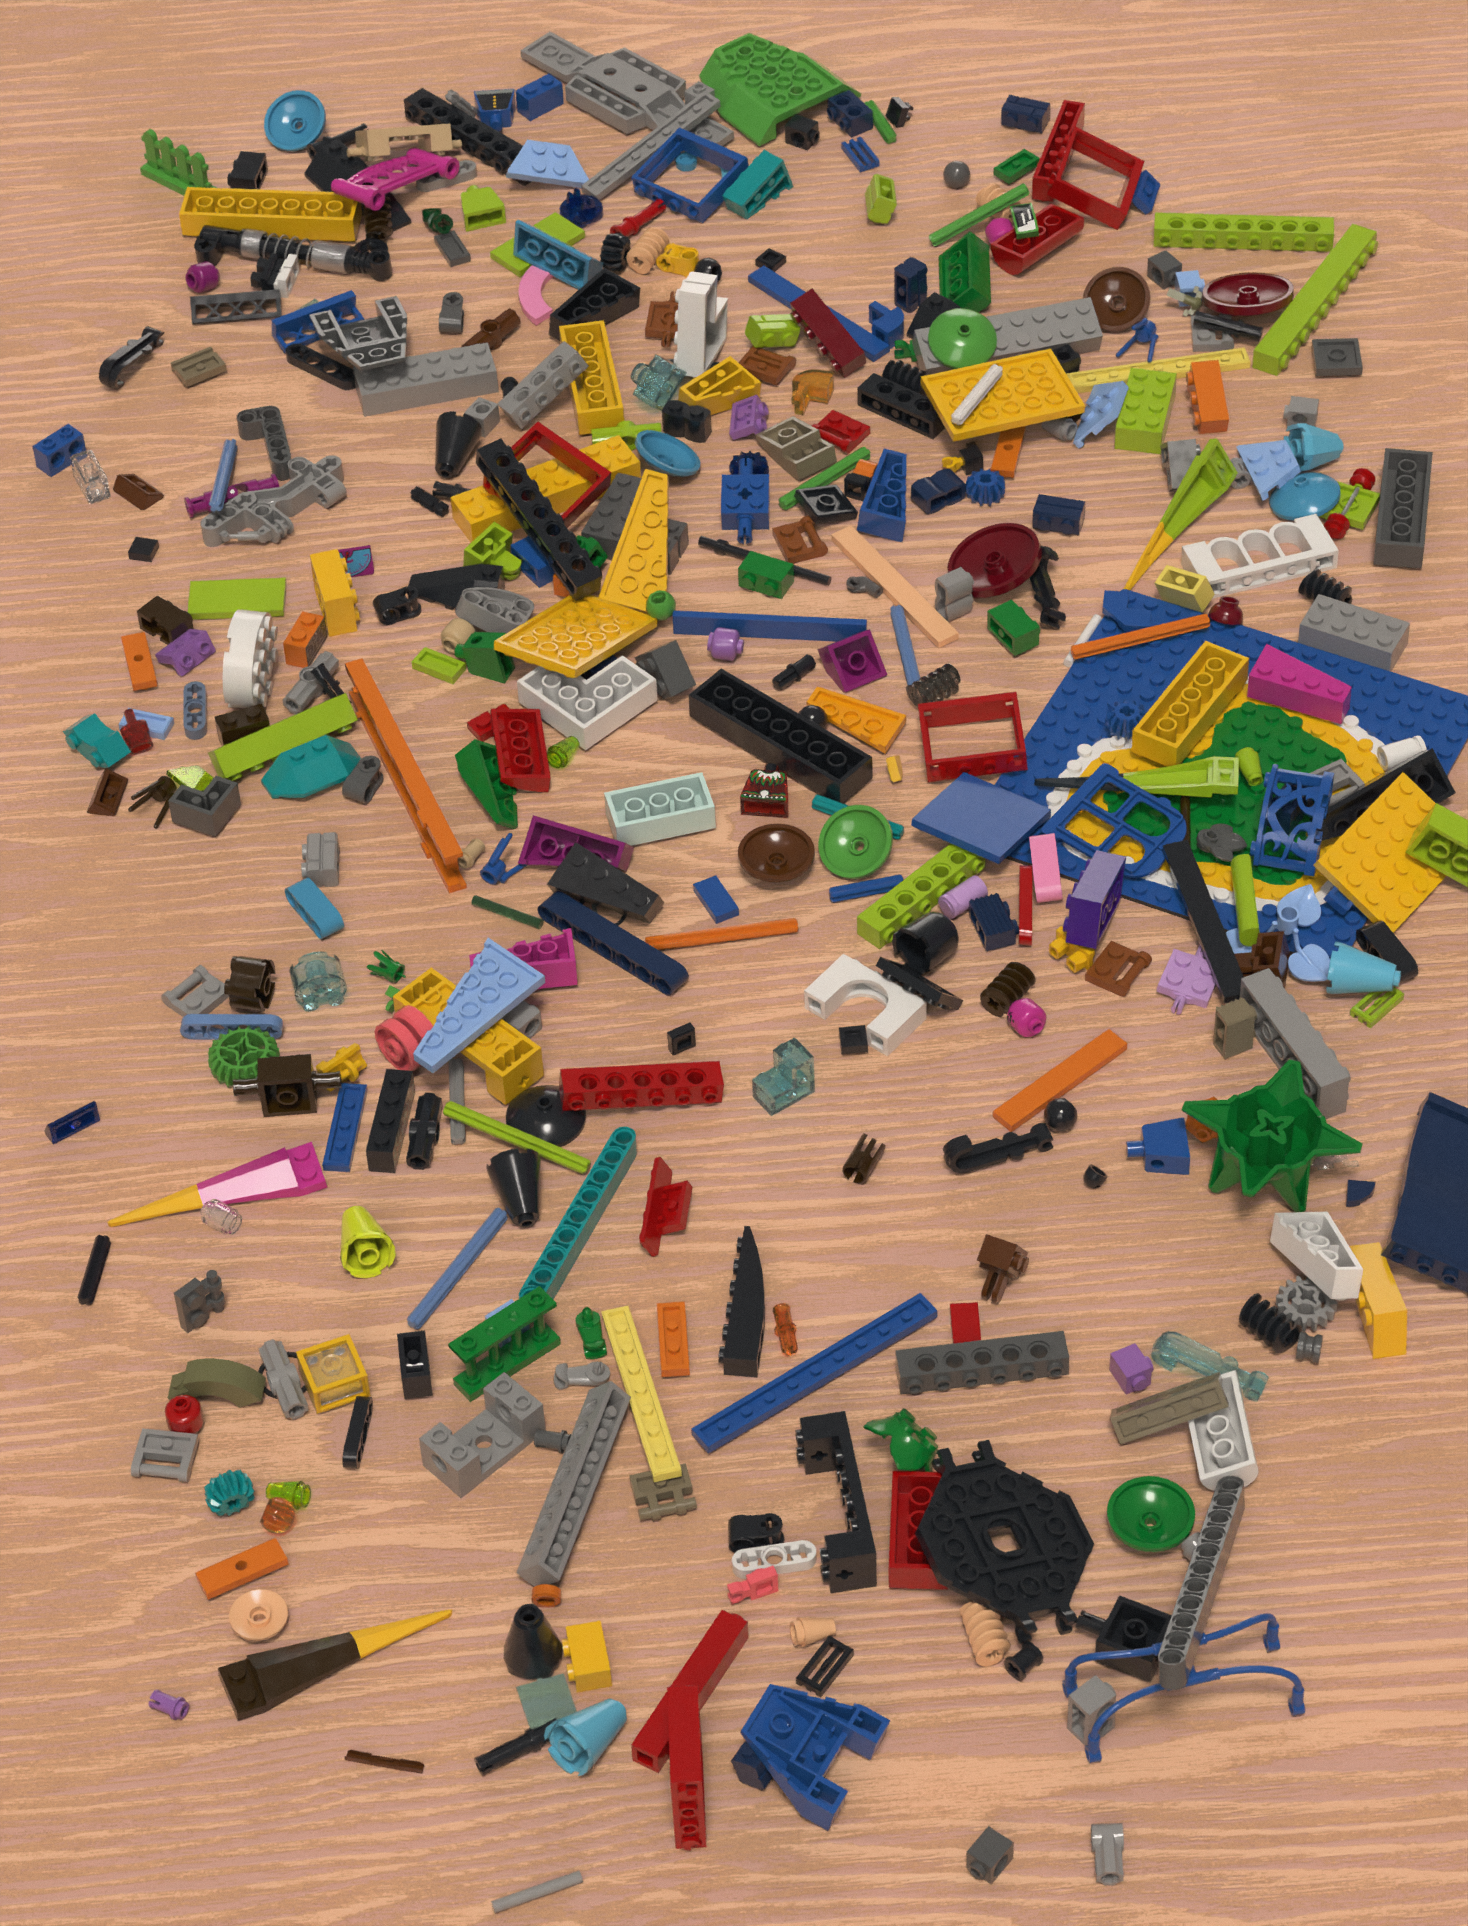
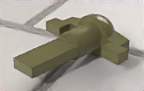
[1167,286,1202,317]

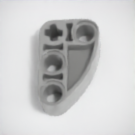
[455,587,535,633]

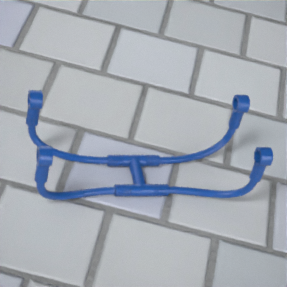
[1062,1613,1305,1763]

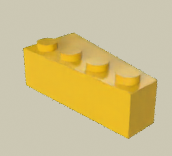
[1349,1242,1407,1359]

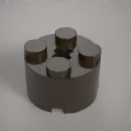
[224,956,276,1012]

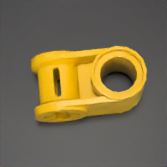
[656,243,699,277]

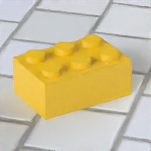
[310,549,360,637]

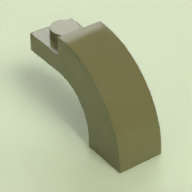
[168,1358,266,1408]

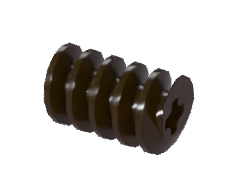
[363,196,393,241]
[980,962,1036,1017]

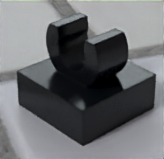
[885,97,914,127]

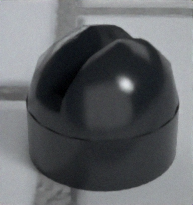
[1083,1164,1108,1188]

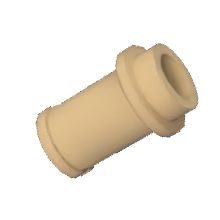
[458,838,485,869]

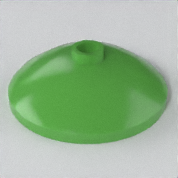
[928,308,997,369]
[818,805,893,879]

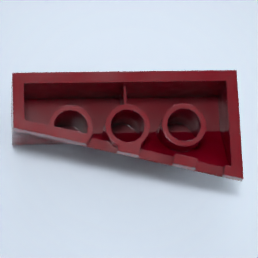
[790,288,866,378]

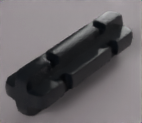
[410,486,449,517]

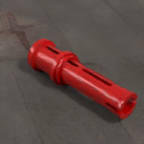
[610,199,666,237]

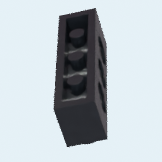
[857,373,945,439]

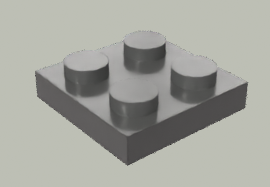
[1312,338,1363,376]

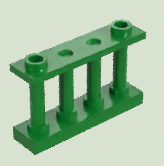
[448,1286,561,1402]

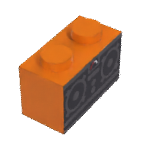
[283,611,327,668]

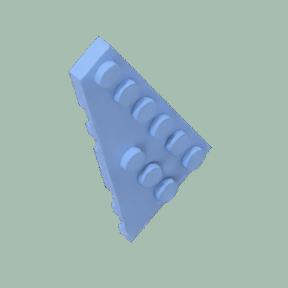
[413,938,545,1073]

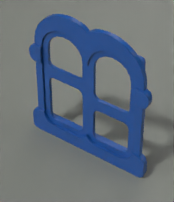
[1041,763,1187,878]

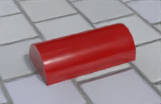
[990,204,1084,275]

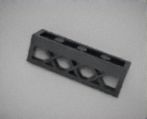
[190,289,282,324]

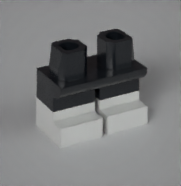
[250,253,300,299]

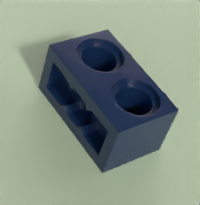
[827,90,873,138]

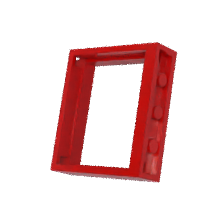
[1047,126,1145,230]
[483,421,611,536]
[918,692,1028,782]
[667,1685,707,1850]

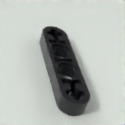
[286,343,356,390]

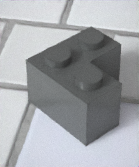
[634,640,696,699]
[168,776,241,837]

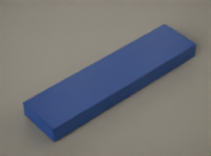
[322,1083,368,1172]

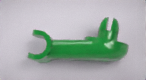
[576,1307,607,1359]

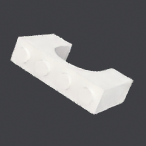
[804,954,927,1057]

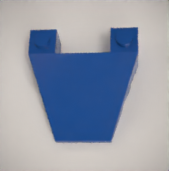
[740,1684,890,1831]

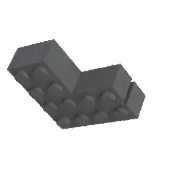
[581,473,689,575]

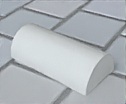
[1188,1370,1258,1491]

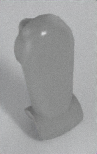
[553,1361,610,1390]

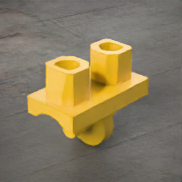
[1049,926,1095,973]
[316,1043,367,1092]

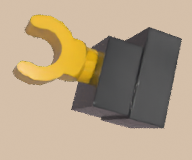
[942,441,984,476]

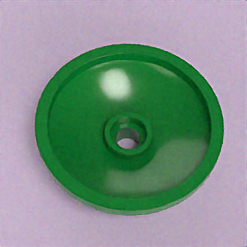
[1107,1476,1195,1552]

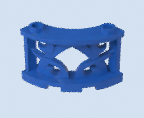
[1250,764,1334,876]

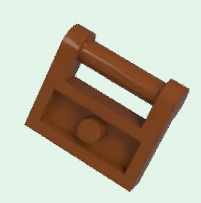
[738,346,796,385]
[772,516,828,564]
[1085,941,1152,996]

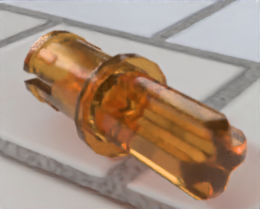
[772,1303,798,1356]

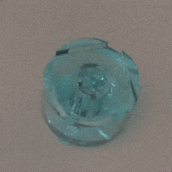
[289,952,347,1012]

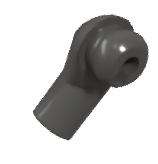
[846,576,883,598]

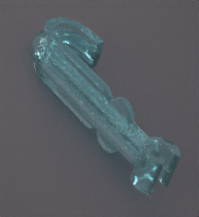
[1151,1331,1269,1402]

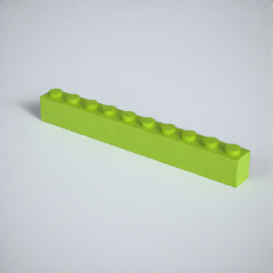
[1252,224,1378,376]

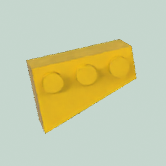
[678,356,761,415]

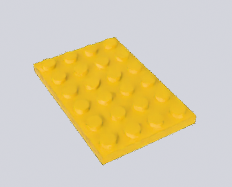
[920,348,1085,442]
[494,595,657,678]
[1313,772,1446,933]

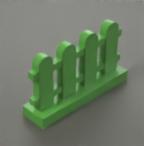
[140,129,217,196]

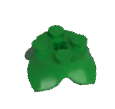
[863,1408,939,1472]

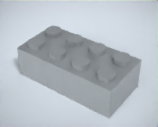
[1298,594,1410,672]

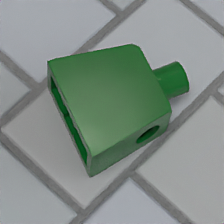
[455,632,515,684]

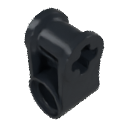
[373,586,422,625]
[728,1513,785,1553]

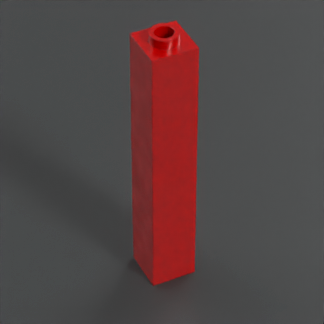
[631,1610,749,1773]

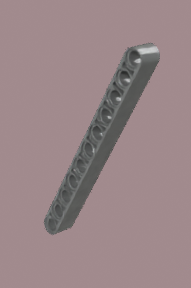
[1158,1476,1245,1690]

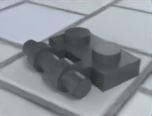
[174,1270,225,1333]

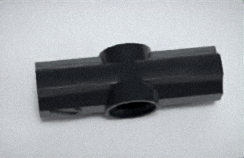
[406,1093,442,1170]

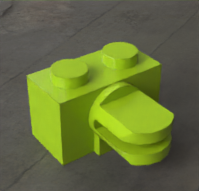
[463,521,521,580]

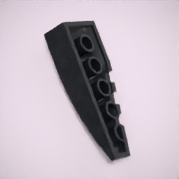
[304,139,412,232]
[1309,748,1456,840]

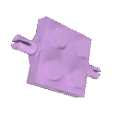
[1156,945,1216,1015]

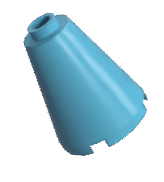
[1326,941,1401,994]
[544,1699,627,1776]

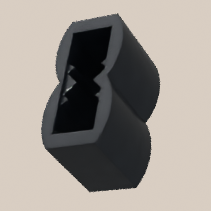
[662,400,712,443]

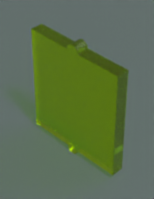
[166,765,214,792]

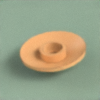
[229,1589,288,1641]

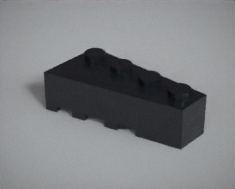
[549,268,640,341]
[547,842,664,924]

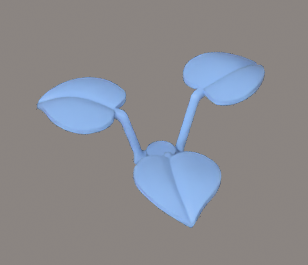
[1226,884,1330,982]

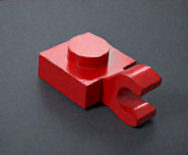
[467,704,510,742]

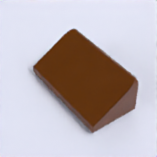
[113,474,164,510]
[87,768,128,816]

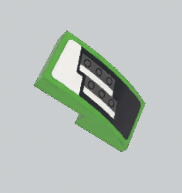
[1010,203,1039,239]

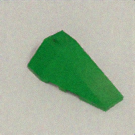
[455,739,518,829]

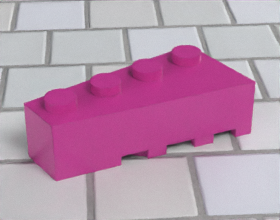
[1247,644,1352,724]
[469,928,578,990]

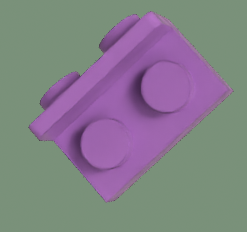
[729,395,769,440]
[155,629,216,676]

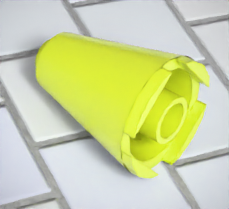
[340,1206,396,1278]

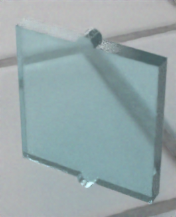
[516,1673,577,1729]

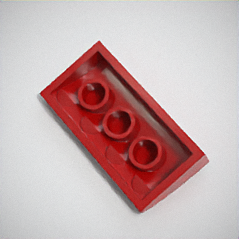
[490,708,551,792]

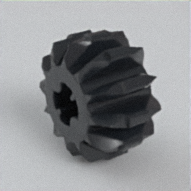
[600,233,631,272]

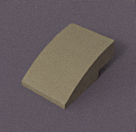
[756,416,837,480]

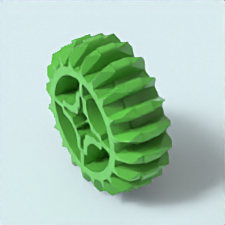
[208,1025,280,1088]

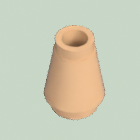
[790,1617,836,1647]

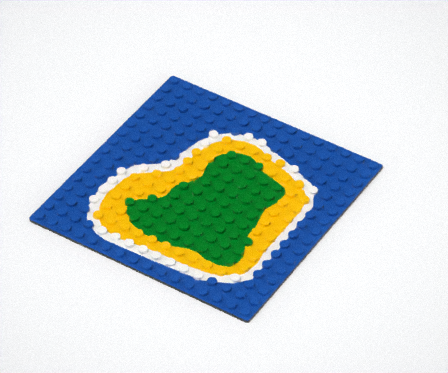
[995,589,1468,959]

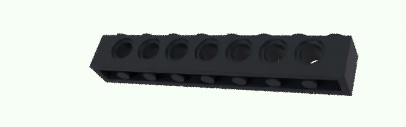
[404,88,532,186]
[476,438,603,601]

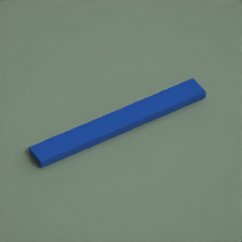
[748,266,890,362]
[672,610,867,642]

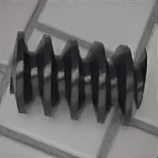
[882,360,931,396]
[1298,568,1352,604]
[1239,1293,1302,1353]

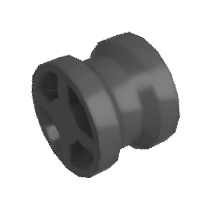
[1296,1332,1323,1363]

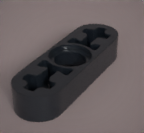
[342,1396,373,1469]

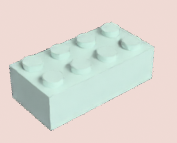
[604,772,716,846]

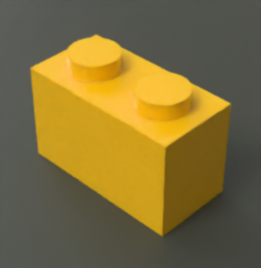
[561,1620,612,1693]

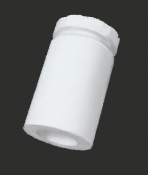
[1377,736,1427,771]

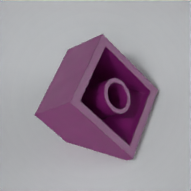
[817,629,888,693]

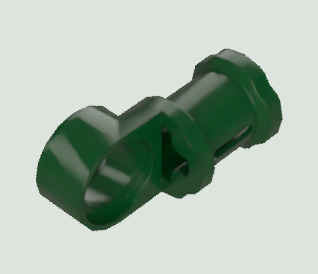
[422,208,453,234]

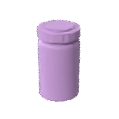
[938,875,988,919]

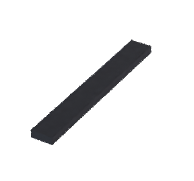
[1163,840,1244,1004]

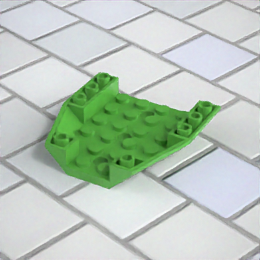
[699,33,861,146]

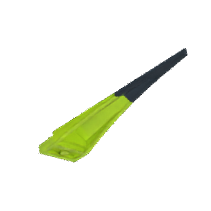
[1034,756,1239,798]

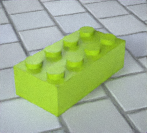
[1115,368,1177,454]
[1405,803,1468,887]

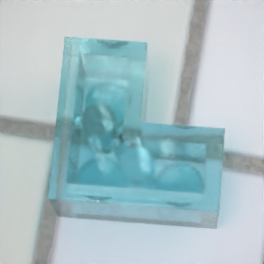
[752,1038,815,1116]

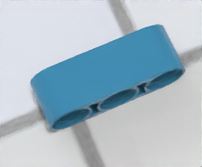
[285,877,344,939]

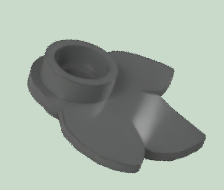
[1197,824,1247,862]

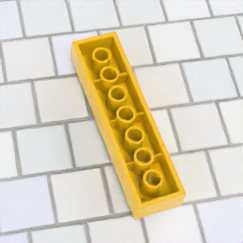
[179,187,362,242]
[450,435,641,543]

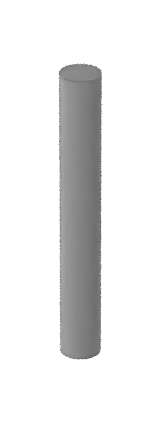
[491,1871,583,1913]

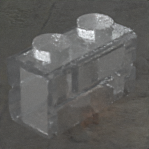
[70,450,111,504]

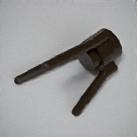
[128,776,177,828]

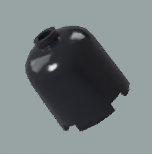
[892,912,959,975]

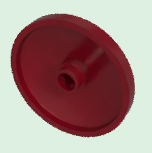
[1202,272,1294,316]
[948,523,1042,598]

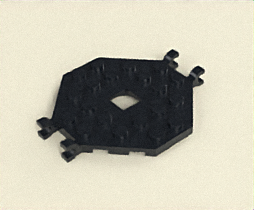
[915,1440,1094,1644]

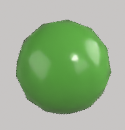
[646,590,676,621]

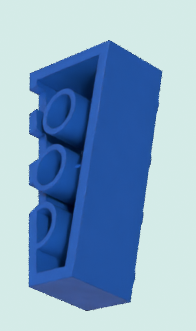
[857,448,907,543]

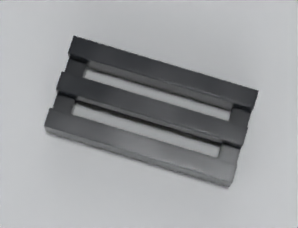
[796,1636,854,1697]

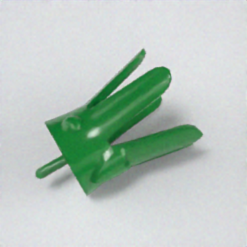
[366,950,406,983]

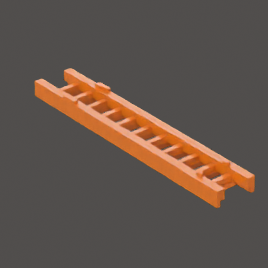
[345,658,467,894]

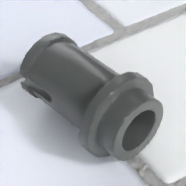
[534,1428,571,1453]

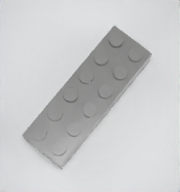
[353,343,499,417]
[1239,968,1351,1119]

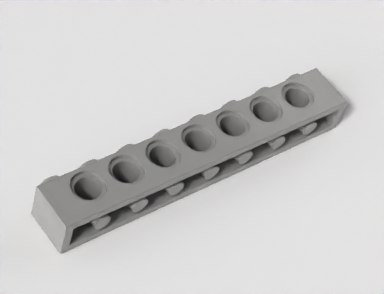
[516,1381,631,1587]

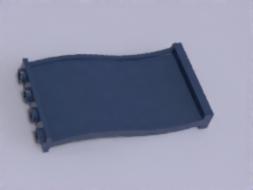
[1381,1092,1468,1293]

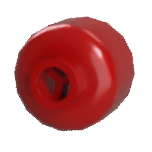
[164,1395,204,1434]

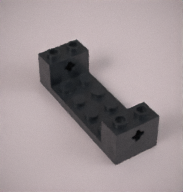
[795,1411,877,1594]

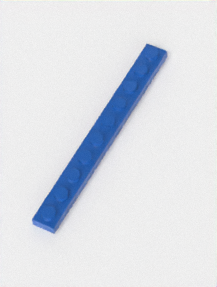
[691,1293,937,1454]

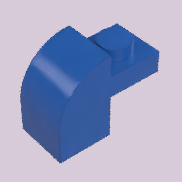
[869,301,904,349]

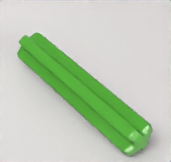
[865,100,897,144]

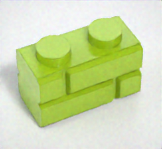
[865,174,897,224]
[745,314,800,348]

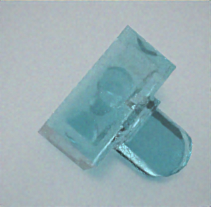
[631,354,687,411]

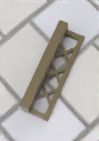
[1110,1372,1229,1445]

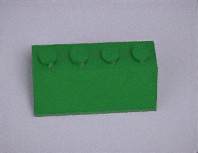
[939,231,991,313]

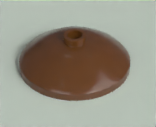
[1083,267,1151,332]
[738,824,815,883]

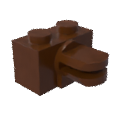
[1234,931,1290,989]
[977,1234,1029,1303]

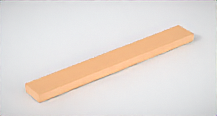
[831,525,959,648]

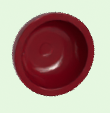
[1208,596,1243,625]

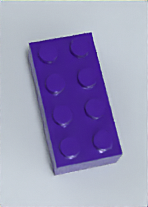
[1063,850,1126,949]

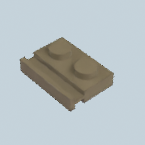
[171,347,227,387]

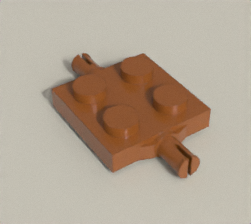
[645,291,678,347]

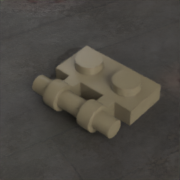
[629,1463,697,1521]

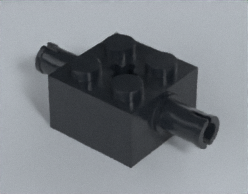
[1076,1595,1172,1682]

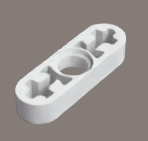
[732,1540,817,1579]

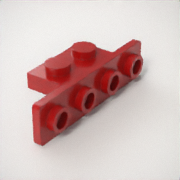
[639,1157,693,1257]

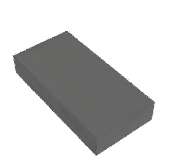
[434,230,471,267]

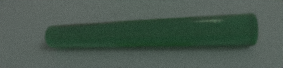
[471,895,544,929]

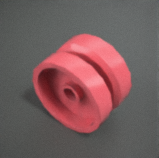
[374,1005,433,1072]

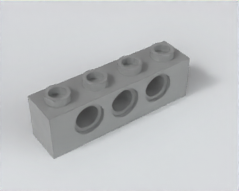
[498,341,588,429]

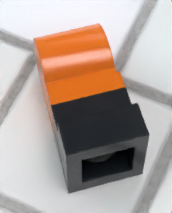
[844,459,878,501]

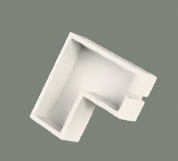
[674,272,728,377]

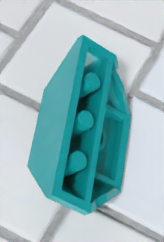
[261,735,361,799]

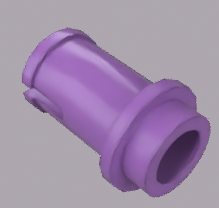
[149,1689,189,1720]

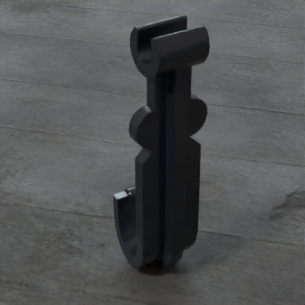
[99,326,164,389]
[1030,546,1066,629]
[943,1123,1054,1173]

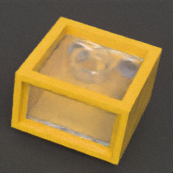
[296,1334,371,1414]

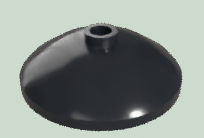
[506,1085,586,1147]

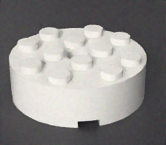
[223,609,278,709]

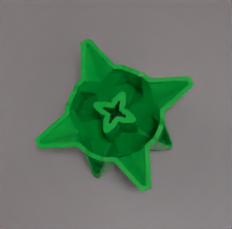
[1182,1059,1363,1212]

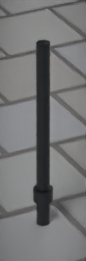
[698,536,831,586]

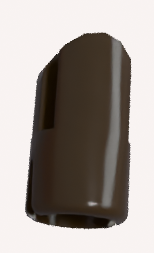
[842,1133,886,1184]

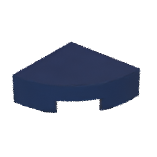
[1346,1180,1376,1207]

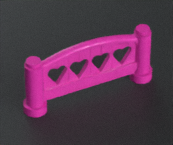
[331,148,459,211]

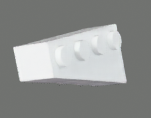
[1270,1212,1363,1301]

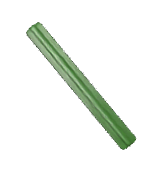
[929,183,1030,246]
[779,447,870,510]

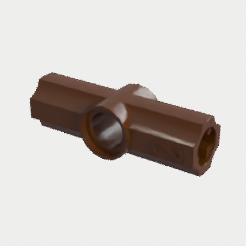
[461,308,521,350]

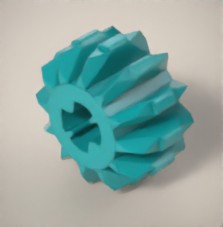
[204,1470,254,1516]

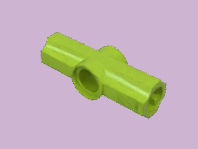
[591,420,662,451]

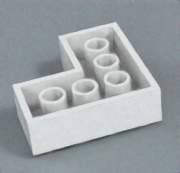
[517,655,658,750]

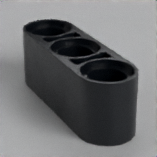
[1356,920,1418,983]

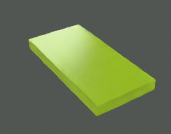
[490,212,585,277]
[187,577,287,620]

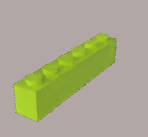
[208,693,357,781]

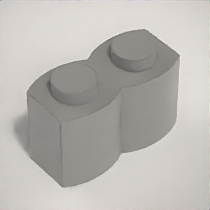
[935,567,974,622]

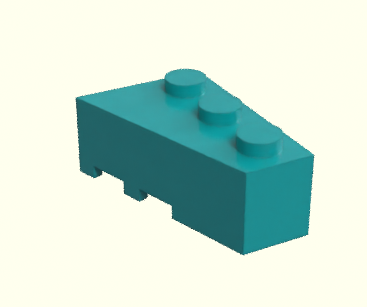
[722,150,794,219]

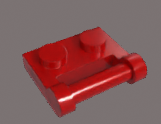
[812,410,871,454]

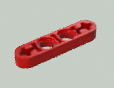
[1019,865,1032,945]

